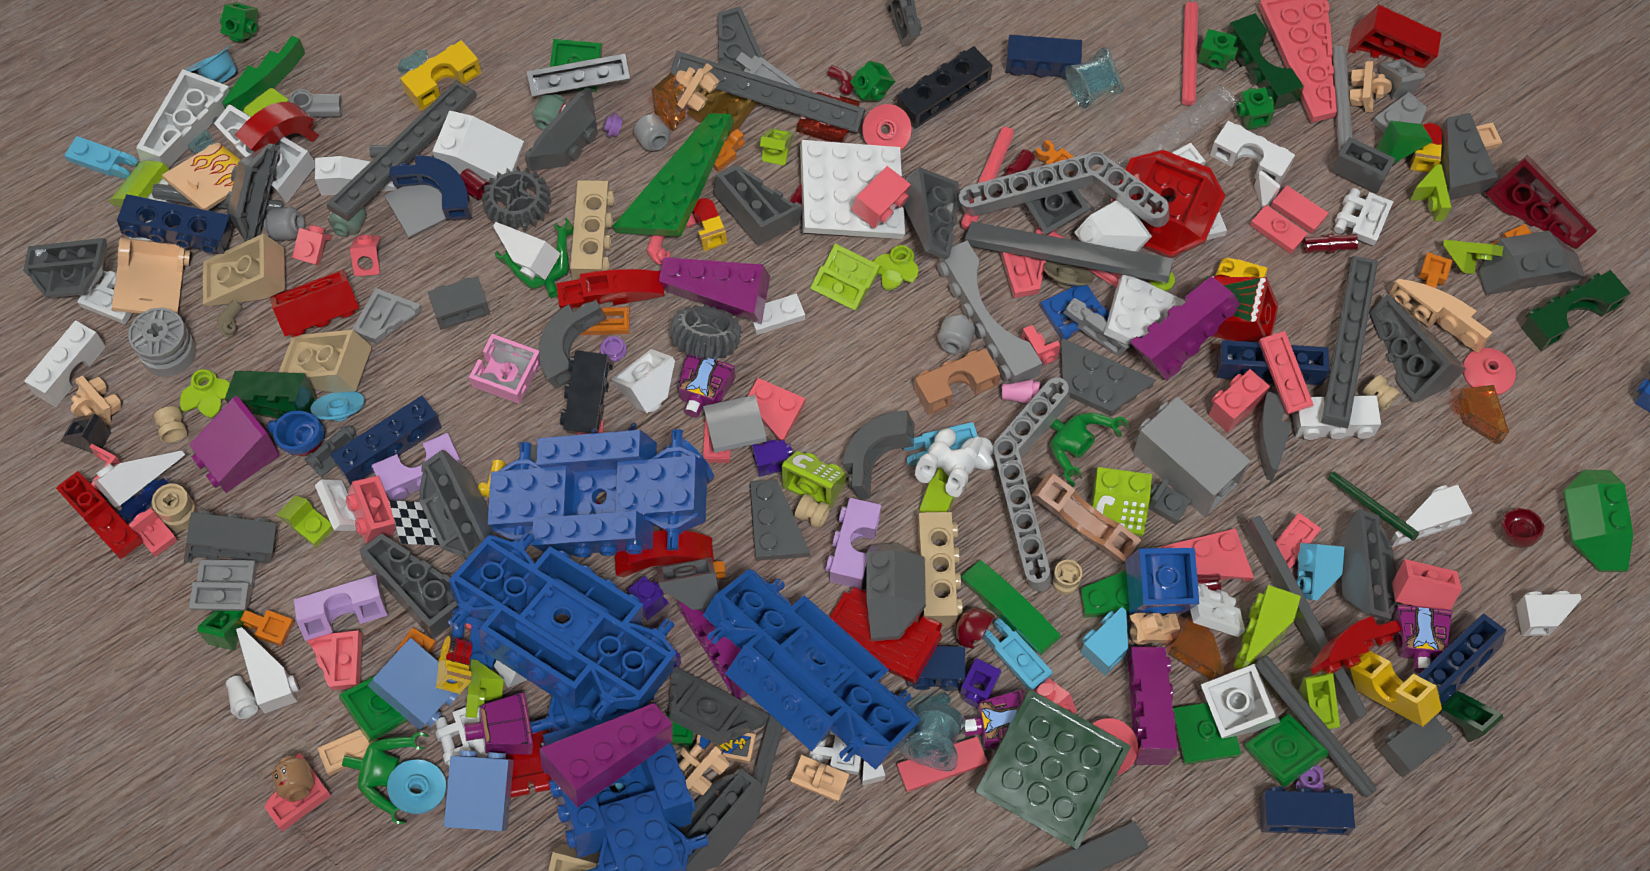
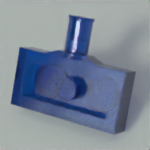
[119,477,169,524]

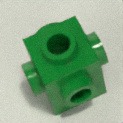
[220,2,258,42]
[1198,29,1238,70]
[850,61,896,102]
[1236,87,1275,130]

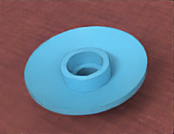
[310,391,365,421]
[387,759,446,814]

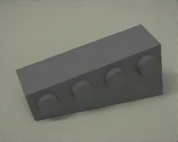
[359,533,458,639]

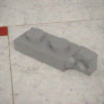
[734,52,801,88]
[1063,298,1131,356]

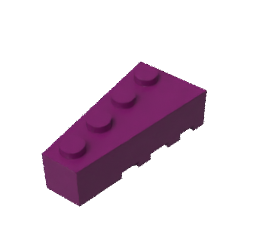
[659,257,770,325]
[1130,276,1240,380]
[678,601,748,699]
[1128,647,1178,765]
[540,703,673,808]

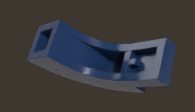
[389,155,472,220]

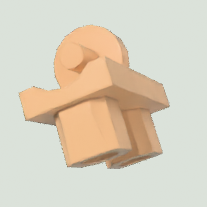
[1350,61,1392,112]
[675,63,720,112]
[70,376,121,425]
[1130,613,1180,645]
[679,741,730,795]
[790,755,850,803]

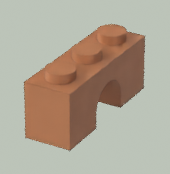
[914,348,1000,415]

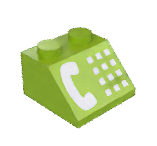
[782,451,846,510]
[1091,467,1152,537]

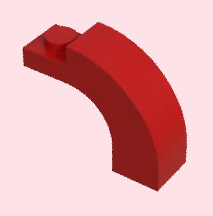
[235,102,319,152]
[615,531,714,578]

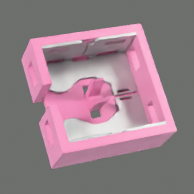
[469,334,541,404]

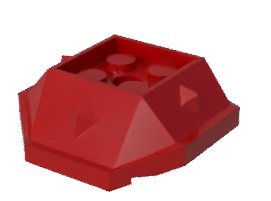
[1110,150,1226,258]

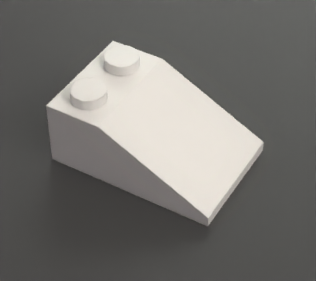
[432,110,525,180]

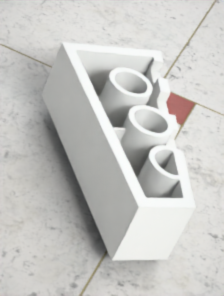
[136,69,230,168]
[214,104,315,204]

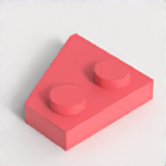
[1001,252,1046,298]

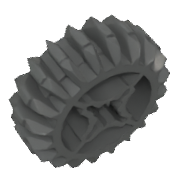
[482,166,551,231]
[670,305,741,360]

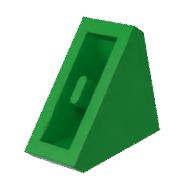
[1376,121,1433,164]
[197,610,249,651]

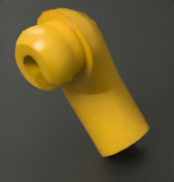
[478,460,505,498]

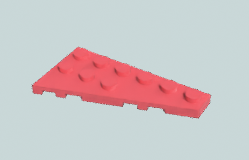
[1258,0,1337,123]

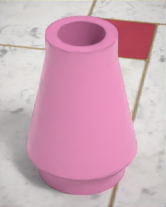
[1002,379,1041,404]

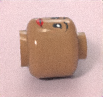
[271,756,314,802]

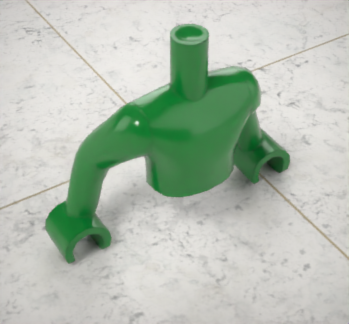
[495,218,574,298]
[1050,413,1129,487]
[342,732,430,824]

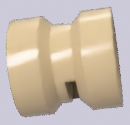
[1362,374,1401,412]
[154,406,187,443]
[794,493,831,529]
[1052,559,1082,595]

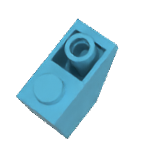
[1296,543,1344,600]
[1081,607,1128,676]

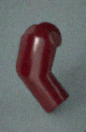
[827,65,854,95]

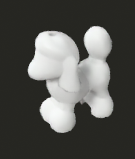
[915,428,994,497]

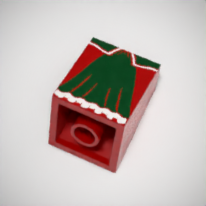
[1205,276,1279,343]

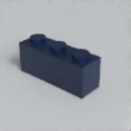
[1005,34,1082,79]
[1259,787,1355,835]

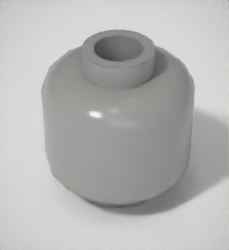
[634,114,670,151]
[264,207,305,241]
[938,314,975,354]

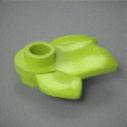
[873,245,919,290]
[180,369,230,418]

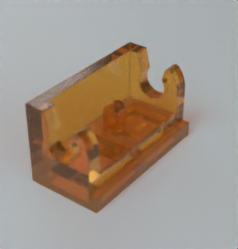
[652,73,686,131]

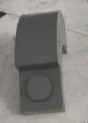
[539,300,607,389]
[843,410,915,499]

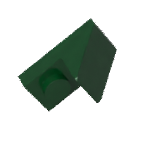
[1440,691,1504,742]

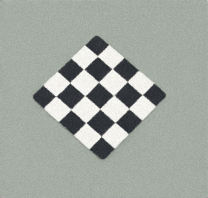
[389,500,440,546]

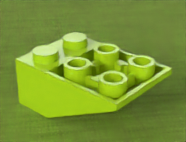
[1233,585,1301,670]

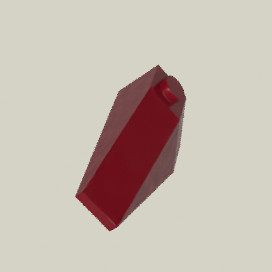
[1486,154,1598,249]

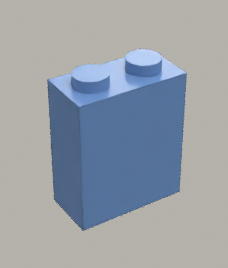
[368,638,460,730]
[444,750,514,831]

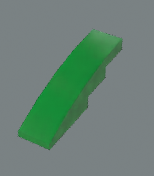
[222,35,305,112]
[961,560,1061,655]

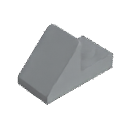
[1379,59,1425,98]

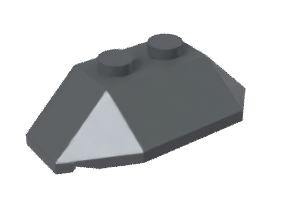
[525,87,598,171]
[225,143,280,242]
[1478,231,1585,295]
[23,238,107,298]
[419,450,493,559]
[1338,509,1398,621]
[867,543,926,641]
[676,768,761,871]

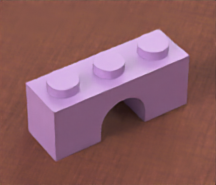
[372,433,462,501]
[826,498,882,589]
[294,575,387,641]

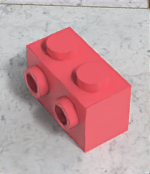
[851,166,911,229]
[1209,369,1270,433]
[346,475,396,544]
[1391,559,1462,610]

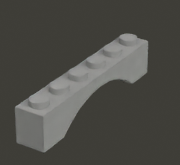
[937,241,1042,384]

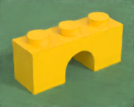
[400,40,482,111]
[1350,650,1442,727]

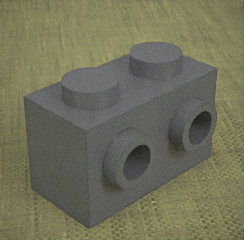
[1332,137,1396,193]
[428,276,490,330]
[1379,716,1453,778]

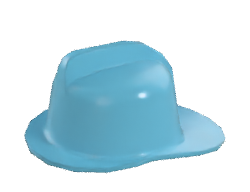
[185,45,237,83]

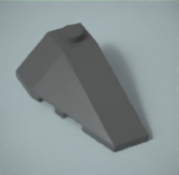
[904,167,961,259]
[1370,294,1466,402]

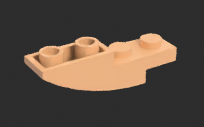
[1390,279,1492,353]

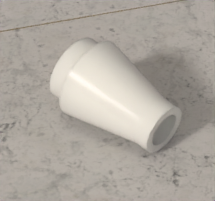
[225,676,258,719]

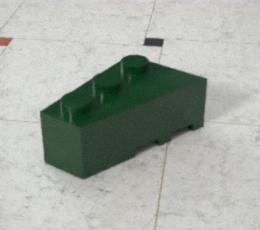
[225,371,317,419]

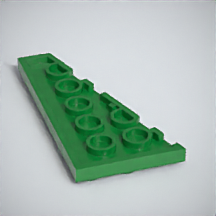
[612,113,734,237]

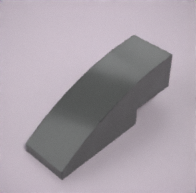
[1258,392,1292,481]

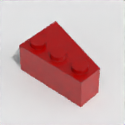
[1348,4,1442,68]

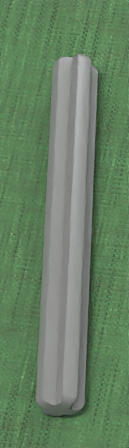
[1332,46,1352,152]

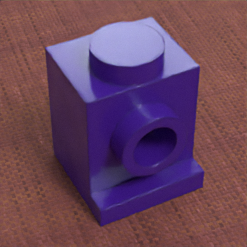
[752,440,793,477]
[627,576,669,621]
[960,658,1002,707]

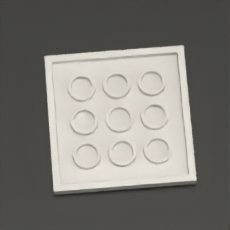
[800,140,905,239]

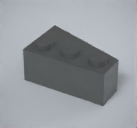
[1441,113,1498,200]
[714,164,802,246]
[183,511,276,563]

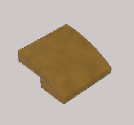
[687,89,758,136]

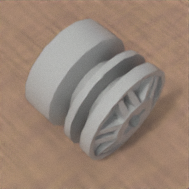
[128,307,196,377]

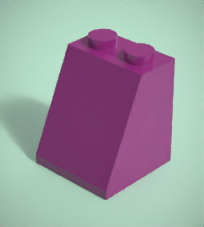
[189,396,280,493]

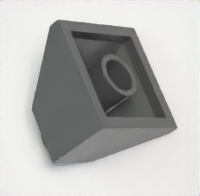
[1025,173,1090,235]
[657,557,719,611]

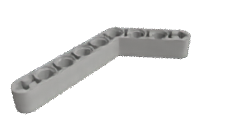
[959,152,1170,227]
[993,377,1070,592]

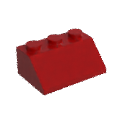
[270,269,359,337]

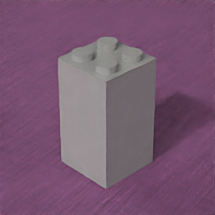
[1133,397,1251,517]

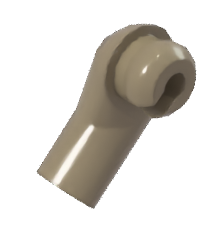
[217,300,242,337]

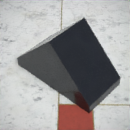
[61,414,111,454]

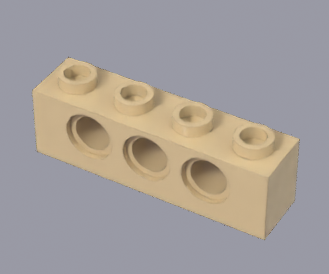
[570,180,614,280]
[918,512,962,625]

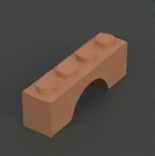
[1031,473,1141,562]

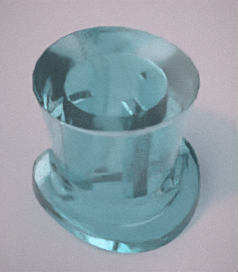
[1065,47,1124,109]
[901,702,966,771]

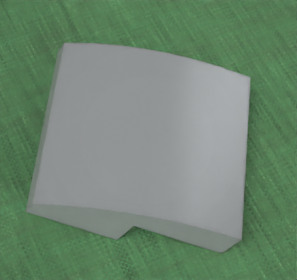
[384,185,446,239]
[703,395,767,453]
[189,560,257,611]

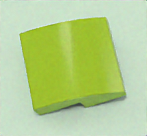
[109,160,169,207]
[810,244,882,311]

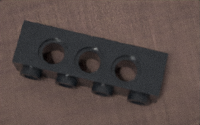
[897,46,993,129]

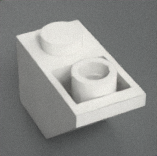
[1516,591,1581,636]

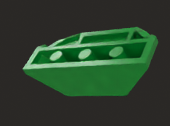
[1563,470,1634,572]

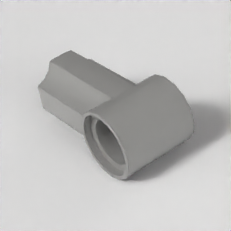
[289,89,342,118]

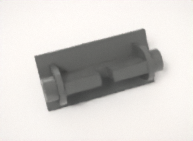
[304,425,357,478]

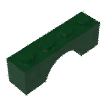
[1227,13,1304,110]
[1521,270,1631,352]

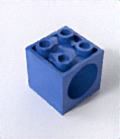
[1126,548,1200,614]

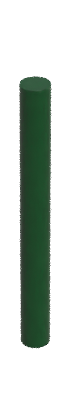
[1328,471,1419,541]

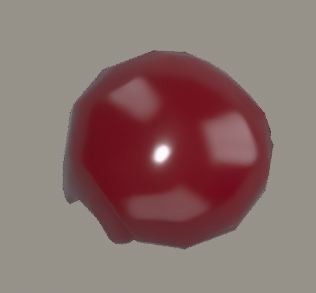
[1501,508,1545,548]
[956,607,995,649]

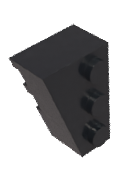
[560,350,614,435]

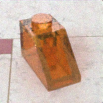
[1455,385,1509,444]
[1168,619,1224,680]

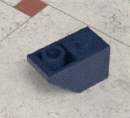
[907,646,965,691]

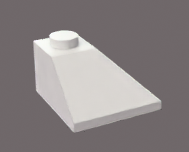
[1075,200,1152,252]
[610,349,675,413]
[1201,664,1280,739]

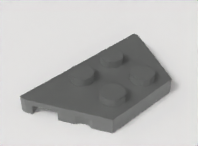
[885,0,922,46]
[1060,338,1155,416]
[669,667,770,745]

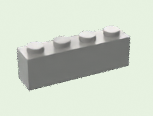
[527,54,631,97]

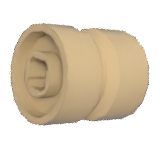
[152,483,198,531]

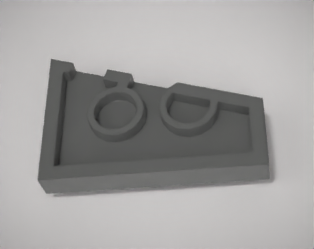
[718,6,764,71]
[750,480,810,561]

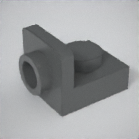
[1148,478,1191,525]

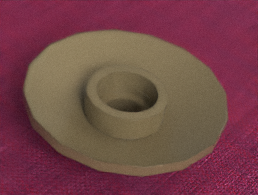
[1044,261,1094,288]

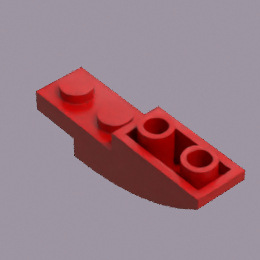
[556,269,665,309]
[56,471,143,560]
[1311,616,1401,675]

